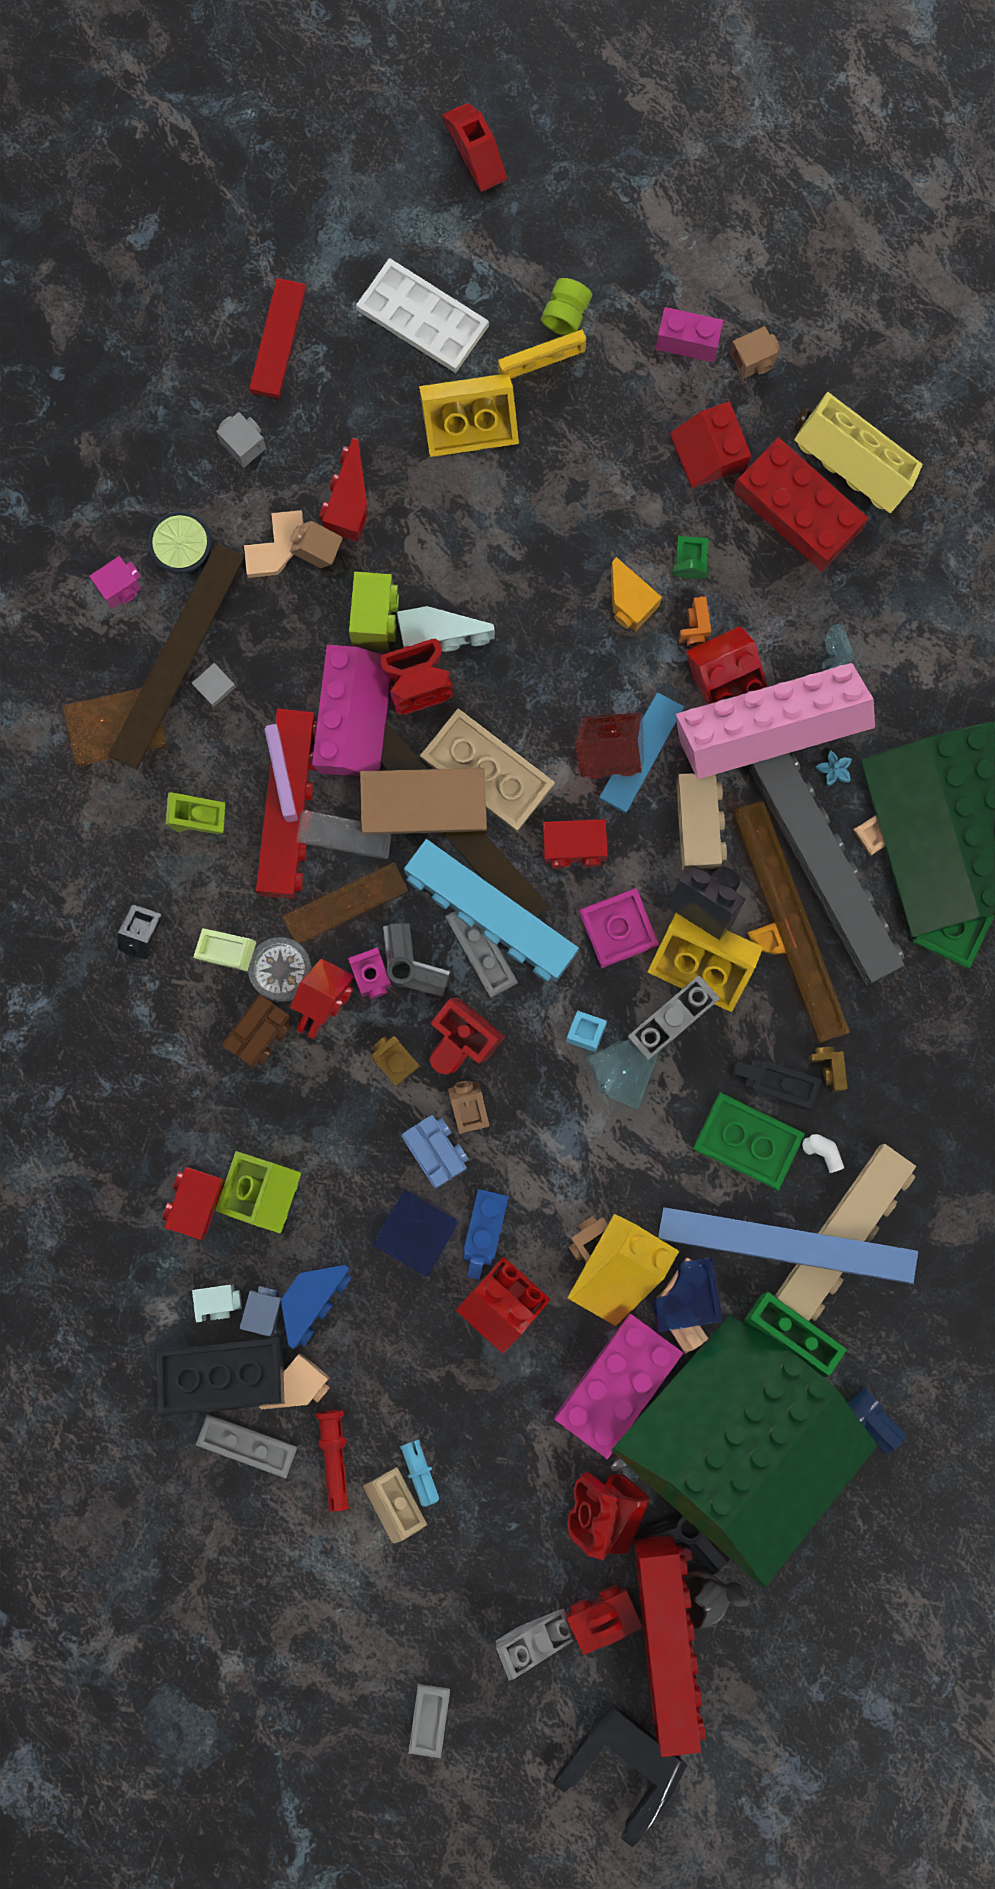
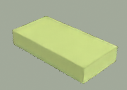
[193,928,256,971]

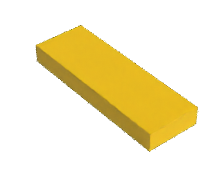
[498,329,586,379]

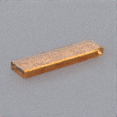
[283,862,408,945]

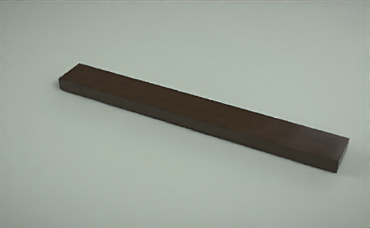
[108,543,245,770]
[381,723,549,918]

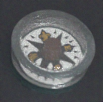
[248,937,312,1002]

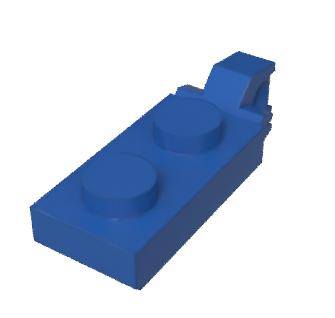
[463,1189,509,1280]

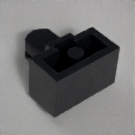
[667,866,746,940]

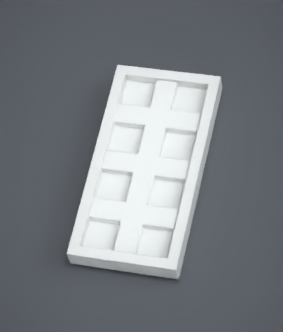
[356,258,489,373]

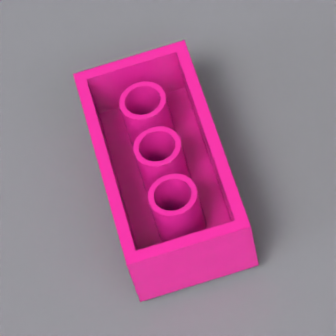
[554,1313,683,1459]

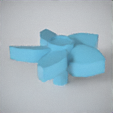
[815,750,852,787]

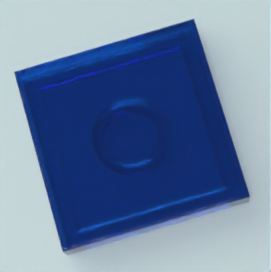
[373,1190,459,1277]

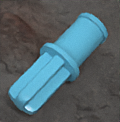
[400,1439,439,1506]

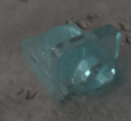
[820,622,855,671]

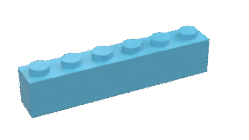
[404,839,579,982]

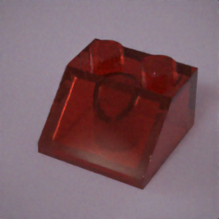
[575,712,644,779]

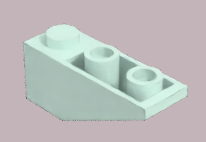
[397,606,495,652]

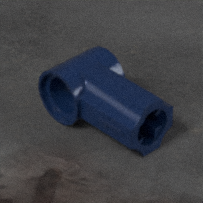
[847,1388,906,1455]

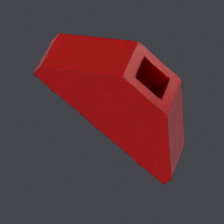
[441,103,507,192]

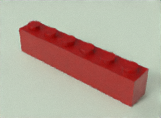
[256,709,317,899]

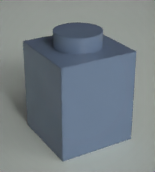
[240,1286,282,1337]

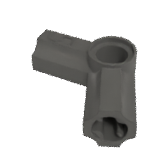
[383,923,450,998]

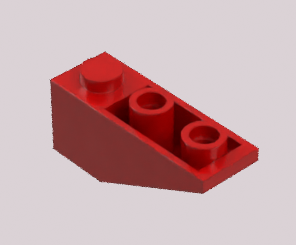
[320,438,368,542]

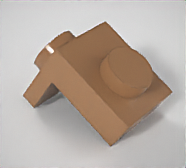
[569,1216,608,1263]

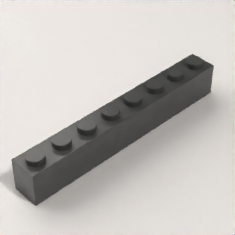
[749,753,905,986]

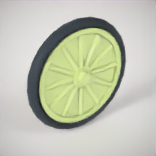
[148,511,212,574]

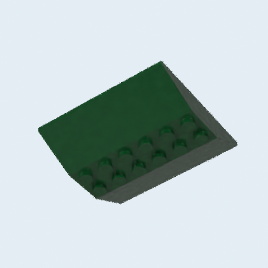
[860,722,995,938]
[611,1315,878,1589]

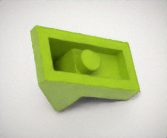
[166,792,225,834]

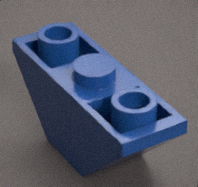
[281,1265,352,1349]

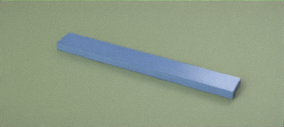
[658,1207,918,1284]

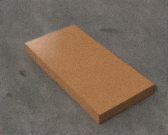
[360,768,487,835]

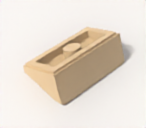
[363,1467,427,1543]

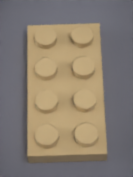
[420,709,555,832]

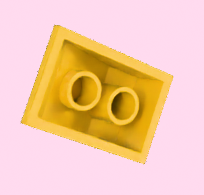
[567,1214,679,1326]

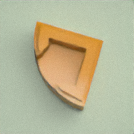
[746,922,787,954]

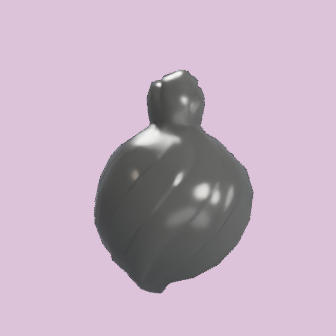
[682,1569,750,1629]

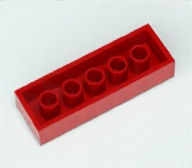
[634,1535,706,1757]

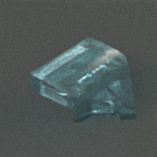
[586,1039,660,1110]

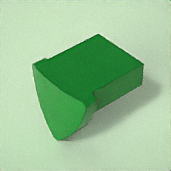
[672,536,709,578]

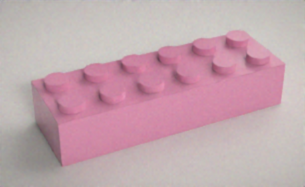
[676,663,875,779]

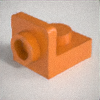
[678,596,711,647]

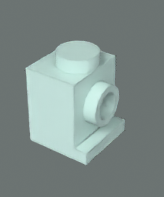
[192,1284,242,1322]

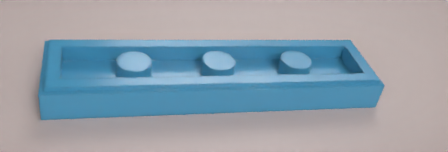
[599,692,684,814]

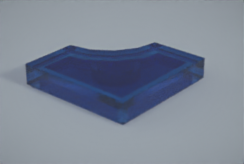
[653,1257,723,1332]

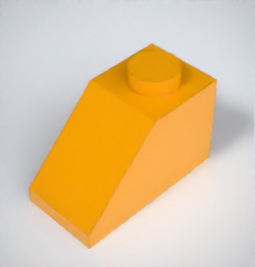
[611,557,662,632]

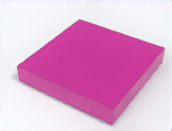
[578,888,659,969]

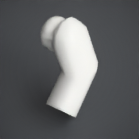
[802,1134,844,1173]

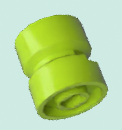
[541,278,592,336]

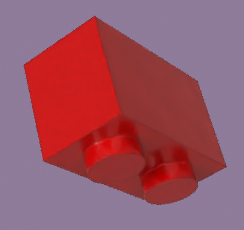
[543,819,608,869]
[162,1167,225,1240]

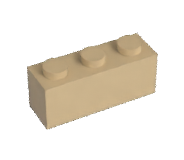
[676,773,727,871]

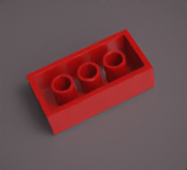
[733,437,868,572]

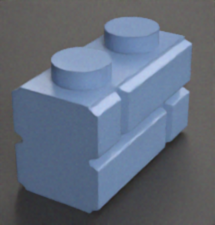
[401,1115,469,1189]

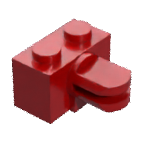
[290,959,354,1040]
[430,997,506,1074]
[566,1585,643,1655]

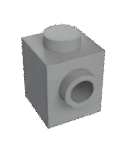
[216,412,266,468]

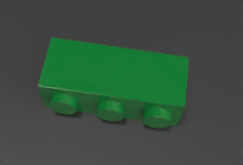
[743,1292,847,1377]

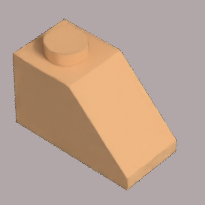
[259,1353,330,1409]

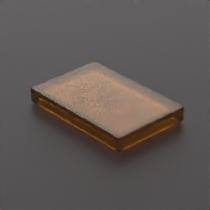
[63,688,167,767]

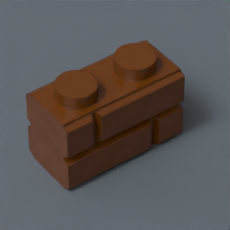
[222,994,292,1069]

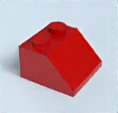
[670,401,751,489]

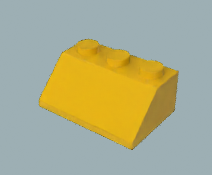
[419,373,519,457]
[648,913,763,1012]

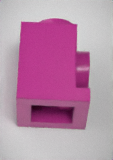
[348,947,391,999]

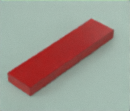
[249,278,307,399]

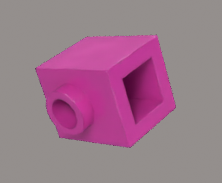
[89,556,141,609]

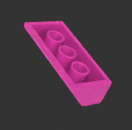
[312,645,391,777]

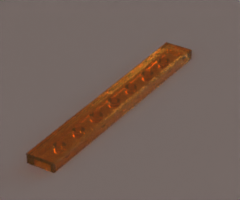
[734,801,850,1043]

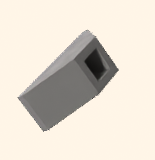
[628,975,720,1060]
[496,1609,576,1680]

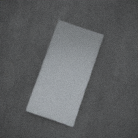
[408,1684,450,1758]

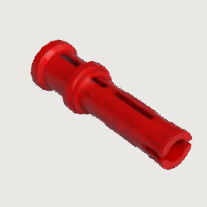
[315,1410,349,1512]

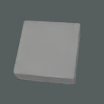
[192,663,236,707]

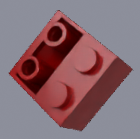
[686,626,768,705]
[455,1257,551,1354]

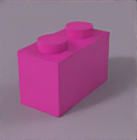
[655,307,724,363]

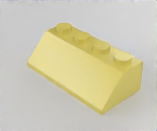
[794,392,923,513]

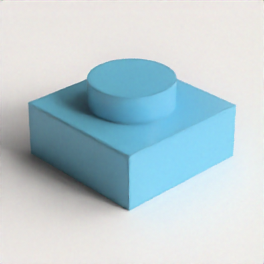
[566,1011,607,1053]

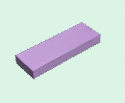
[264,724,298,823]

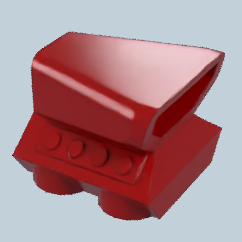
[380,638,453,715]
[567,1472,649,1560]

